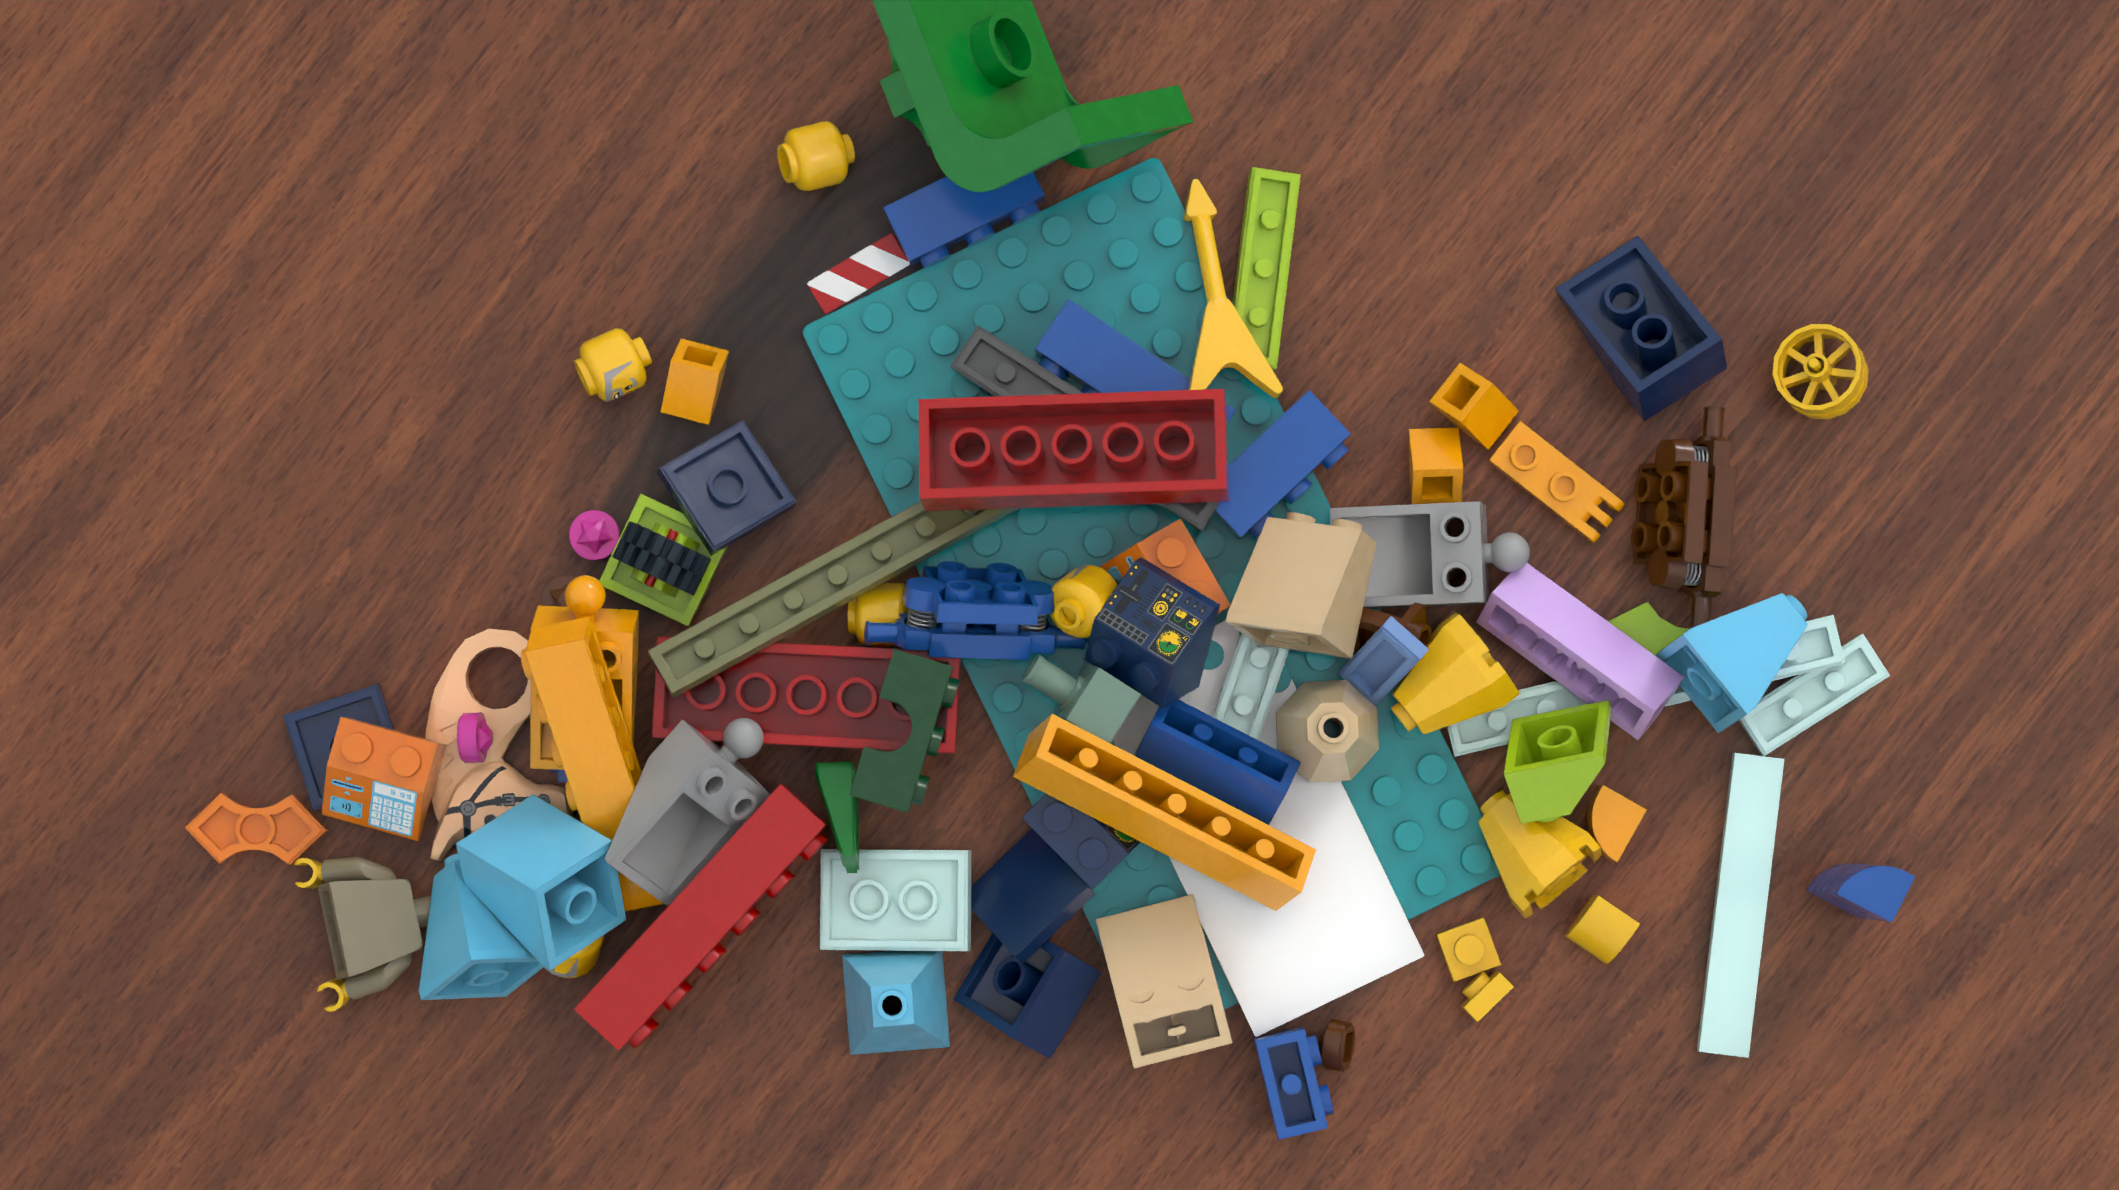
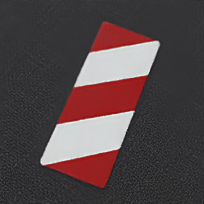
[807,233,910,314]

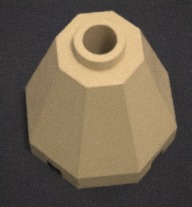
[1276,680,1379,783]

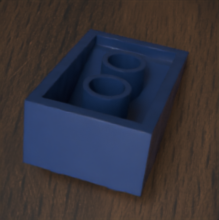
[1555,236,1727,421]

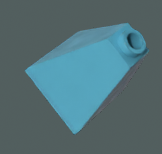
[1655,593,1808,733]
[419,853,543,1000]
[842,950,950,1055]

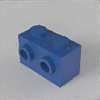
[1253,1027,1334,1140]

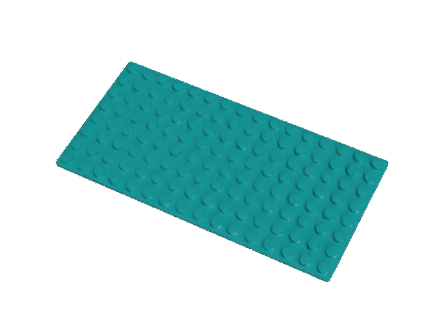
[803,158,1500,1010]

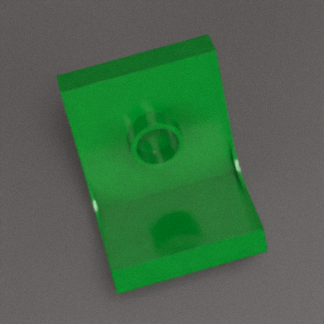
[872,0,1193,192]

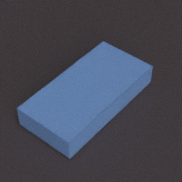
[1338,616,1429,706]

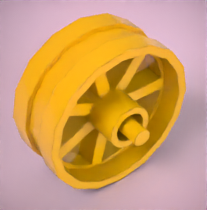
[1772,324,1869,419]

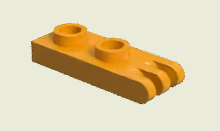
[1488,421,1625,544]

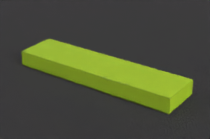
[1232,167,1301,372]

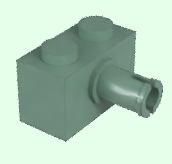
[1022,654,1141,743]

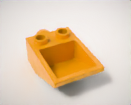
[530,575,639,770]

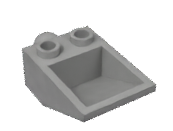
[1330,501,1530,608]
[605,718,770,906]

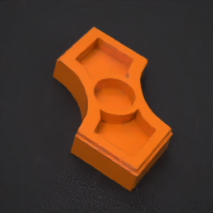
[185,793,329,865]

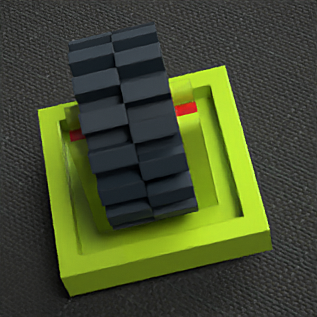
[599,494,728,627]

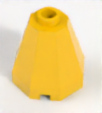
[1390,612,1520,734]
[1478,790,1602,918]

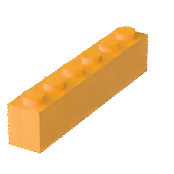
[521,616,663,911]
[1013,714,1316,911]

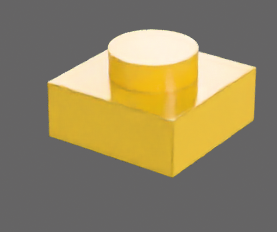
[1436,917,1501,982]
[1460,971,1514,1022]

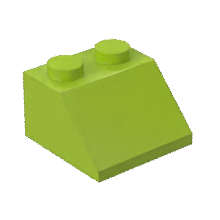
[1504,700,1612,824]

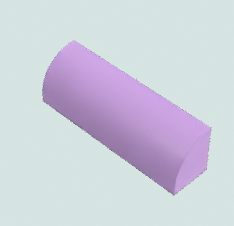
[1476,563,1685,740]

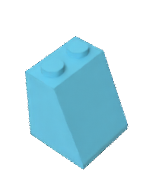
[456,794,626,970]

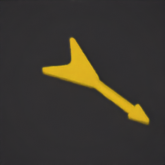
[1183,179,1283,398]

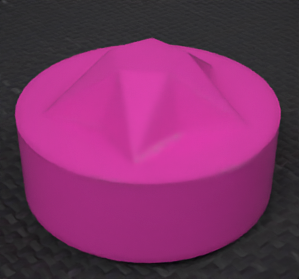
[569,510,621,561]
[457,712,493,763]

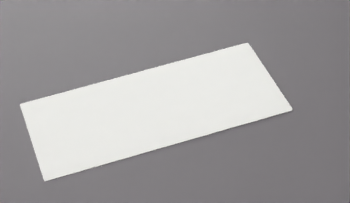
[1113,620,1424,1037]

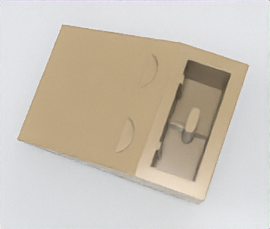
[1095,894,1232,1069]

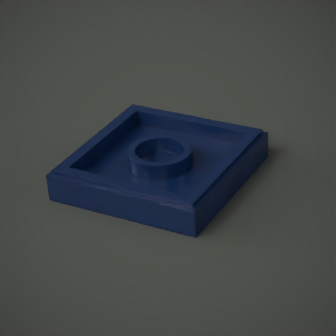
[657,420,797,556]
[283,684,395,810]
[971,829,1095,964]

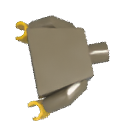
[294,857,431,1012]

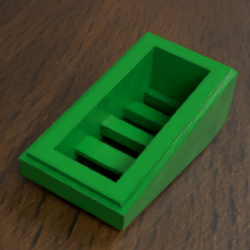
[814,761,859,873]

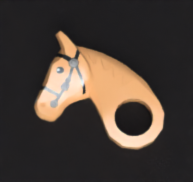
[425,629,574,862]

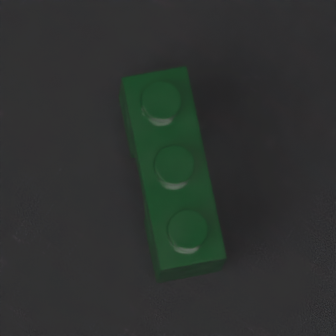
[849,649,960,813]

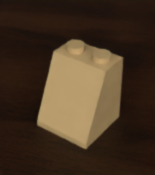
[1226,512,1377,659]

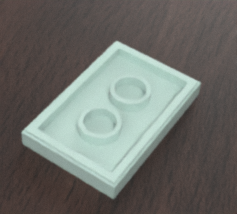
[820,849,972,951]

